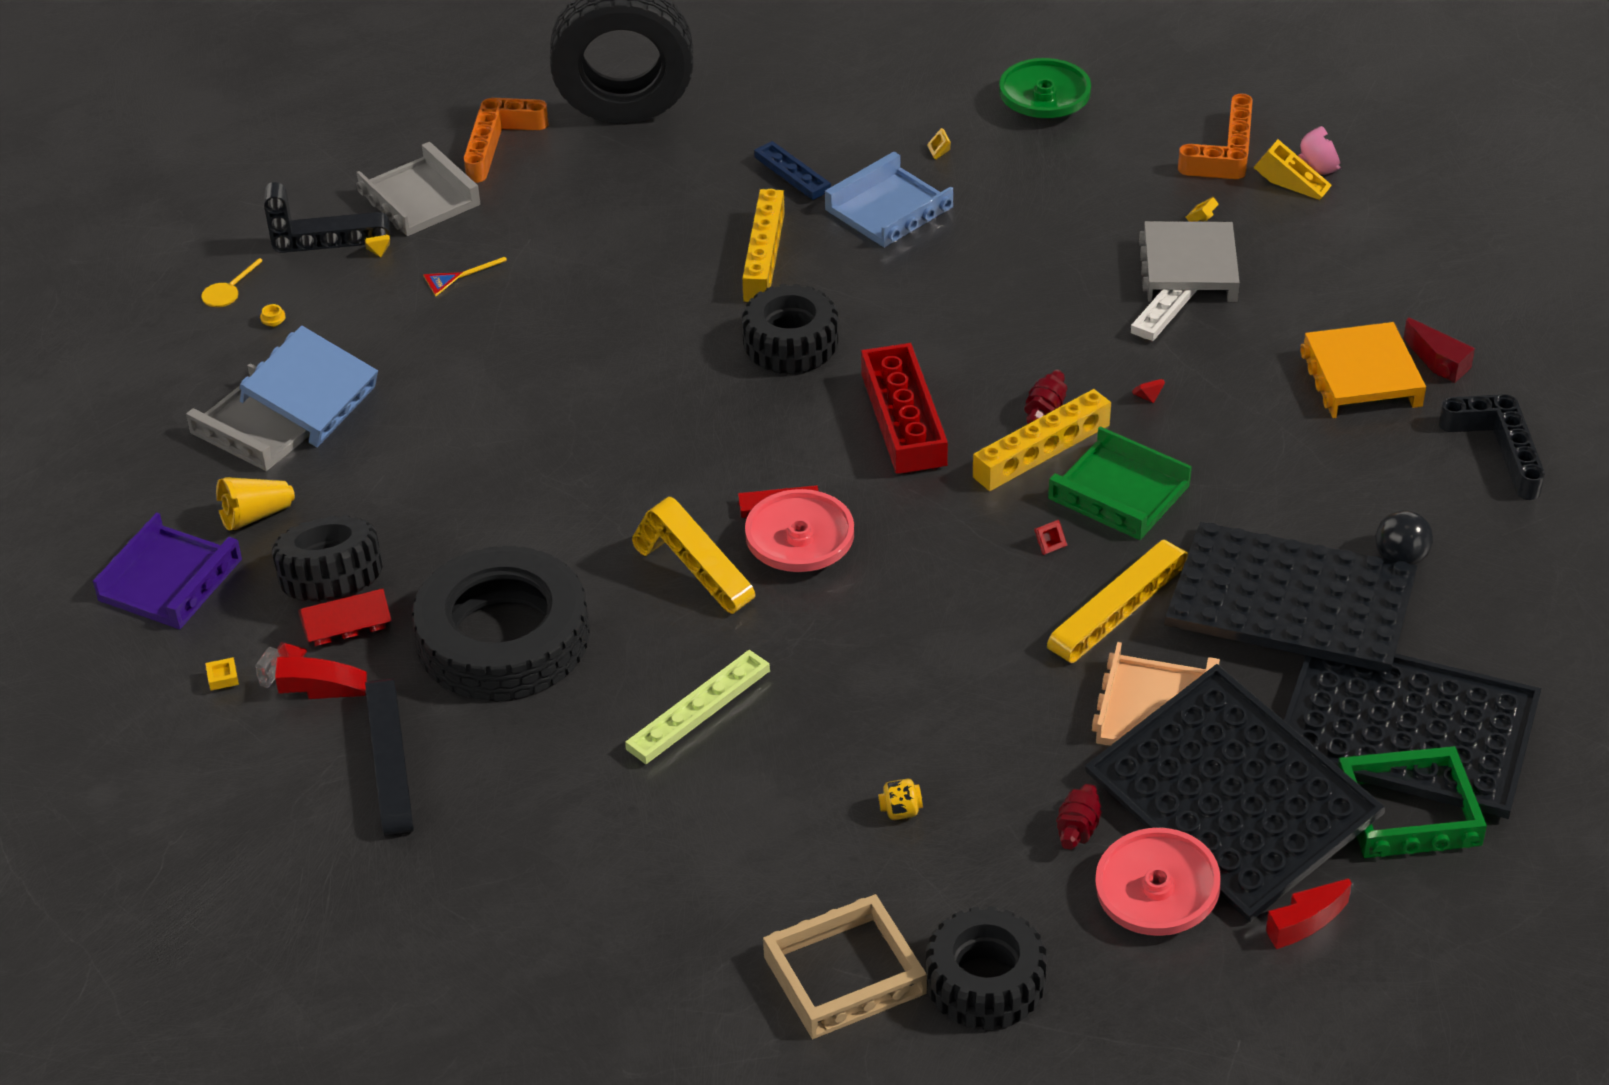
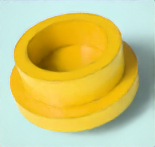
[260,304,286,327]

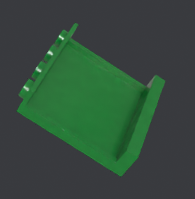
[1048,426,1192,540]

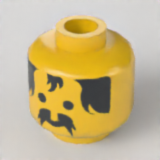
[878,779,923,820]

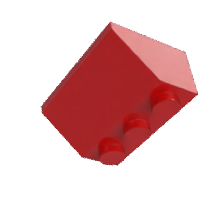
[298,589,391,646]

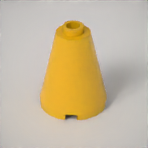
[216,477,295,530]

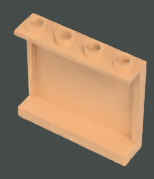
[1092,642,1220,746]

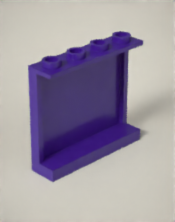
[93,512,242,629]

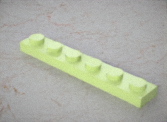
[625,650,770,764]

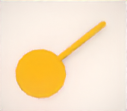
[201,258,262,307]

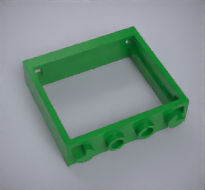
[1338,746,1487,858]

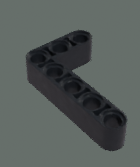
[264,182,390,253]
[1439,394,1545,500]

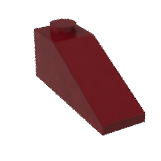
[1403,317,1475,383]

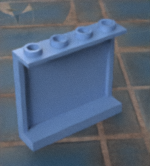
[825,152,953,248]
[239,325,378,447]

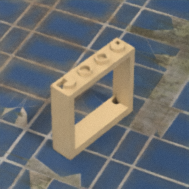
[763,894,927,1040]

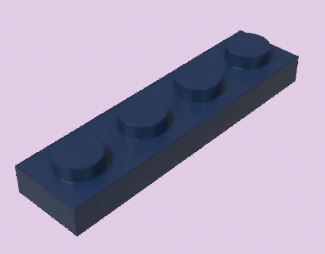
[754,141,831,200]

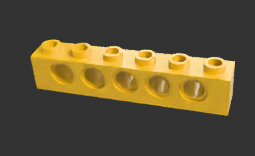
[742,189,785,302]
[973,389,1111,491]

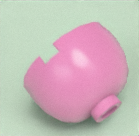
[1298,126,1341,175]

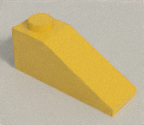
[1253,139,1332,200]

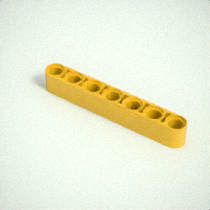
[1047,540,1188,663]

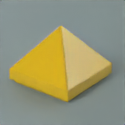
[927,128,951,159]
[365,235,390,257]

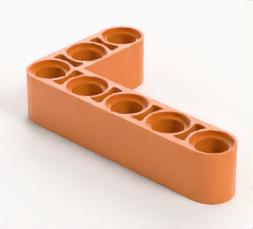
[1178,94,1253,179]
[464,98,549,183]

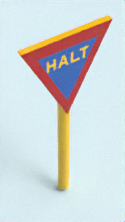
[423,257,507,296]

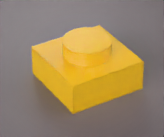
[1186,197,1219,222]
[205,657,239,690]

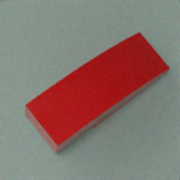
[275,657,367,699]
[1266,879,1352,949]

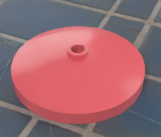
[745,489,854,572]
[1096,828,1220,936]

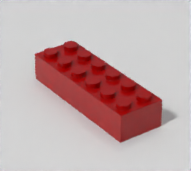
[861,343,948,474]

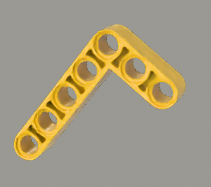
[632,497,755,614]

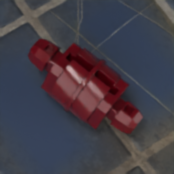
[1024,370,1068,424]
[1056,784,1102,849]

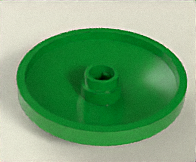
[999,58,1091,118]

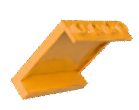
[1300,322,1426,418]

